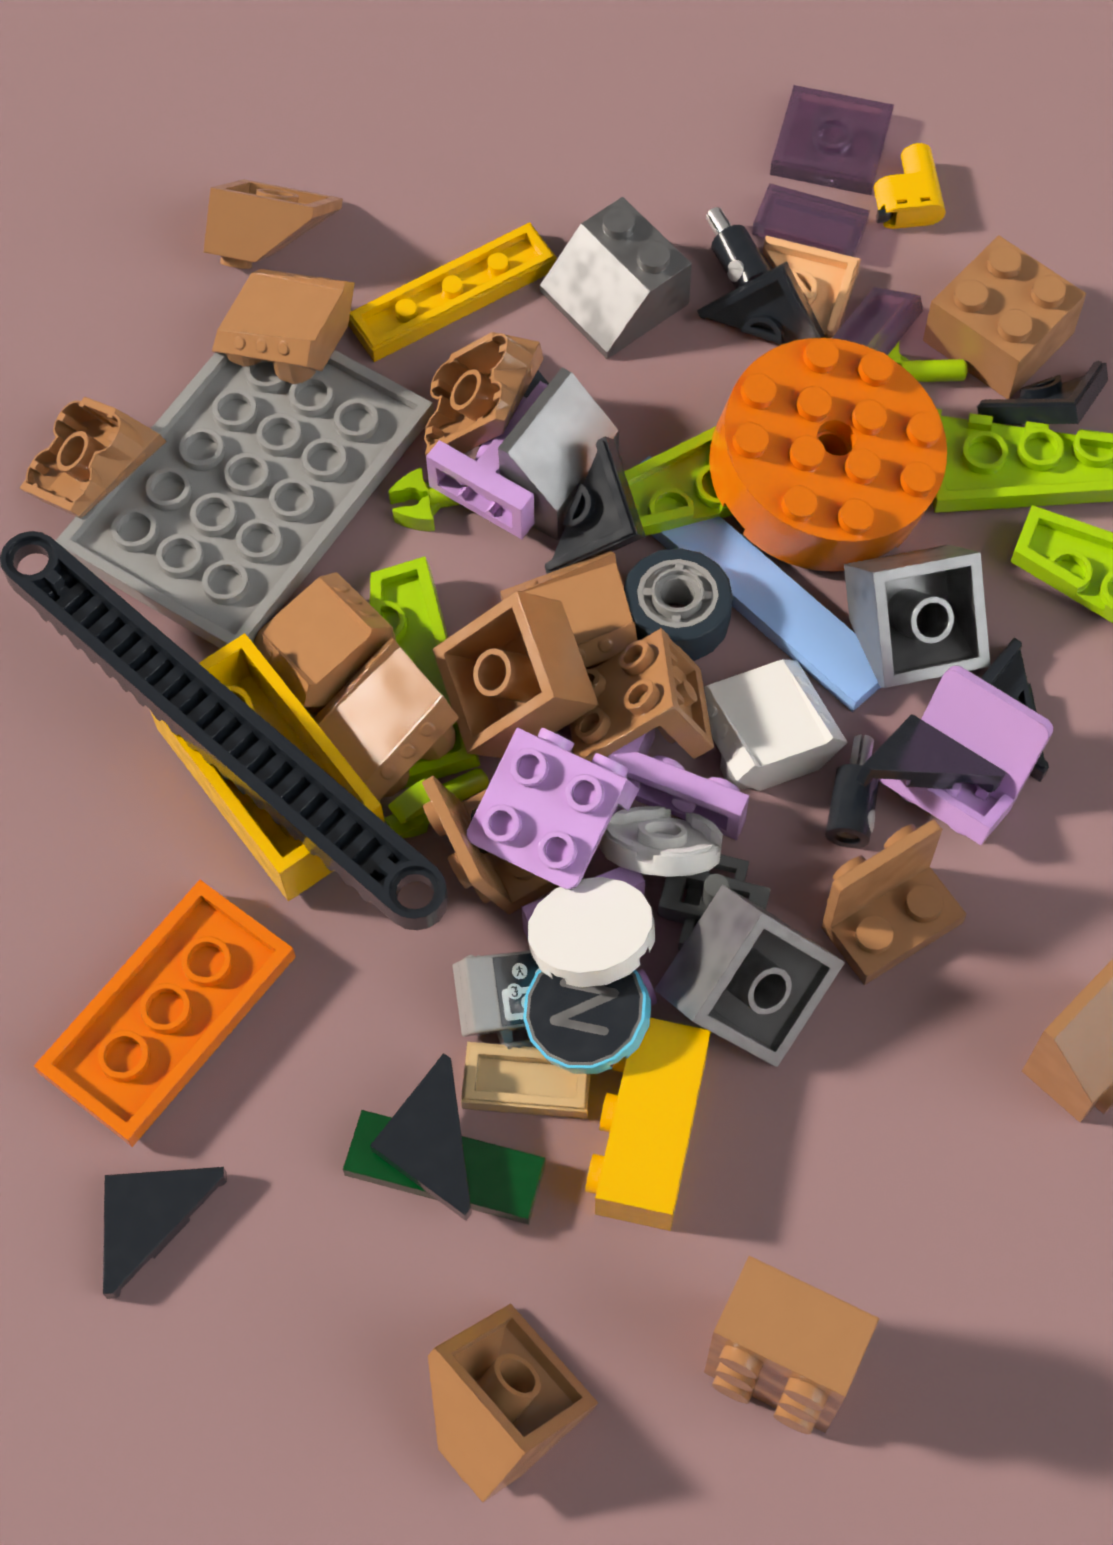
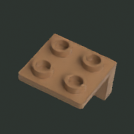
[570,628,714,762]
[422,776,559,915]
[821,819,967,985]

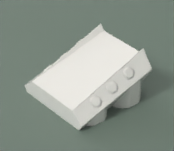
[704,659,848,791]

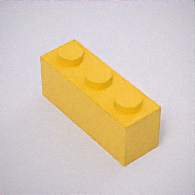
[585,1018,711,1231]

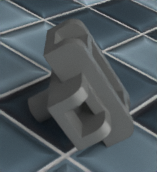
[658,854,771,951]

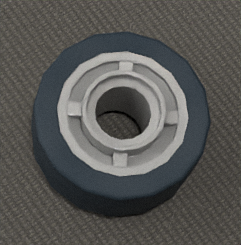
[624,548,733,661]

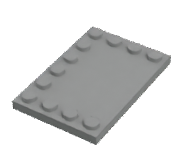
[55,350,434,648]

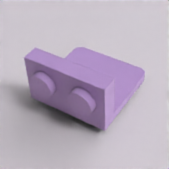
[879,665,1053,845]
[467,728,639,890]

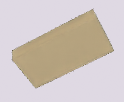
[461,1042,591,1119]

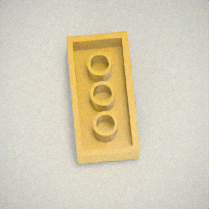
[150,633,385,902]

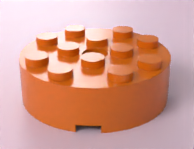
[709,338,947,571]

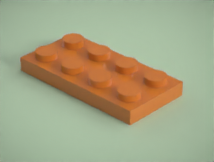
[34,880,296,1147]

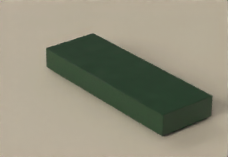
[343,1110,546,1225]

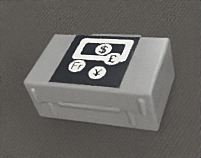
[453,950,540,1049]

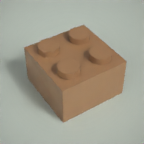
[923,235,1087,399]
[432,591,599,758]

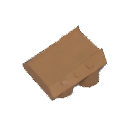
[212,269,355,384]
[424,332,544,456]
[20,397,167,519]
[500,550,637,670]
[253,572,396,712]
[313,637,459,801]

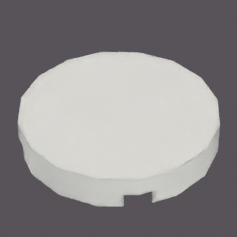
[600,806,723,877]
[528,877,655,988]

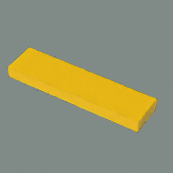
[348,222,557,362]

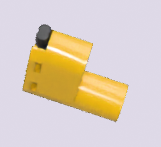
[874,143,946,229]

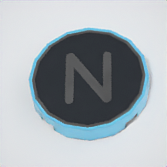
[523,969,651,1074]

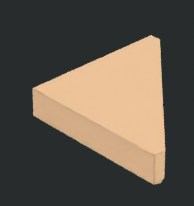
[763,236,861,339]

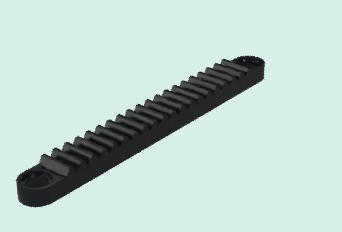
[0,531,448,931]

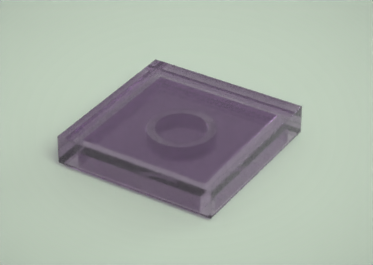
[770,85,894,195]

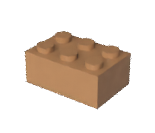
[704,1255,880,1434]

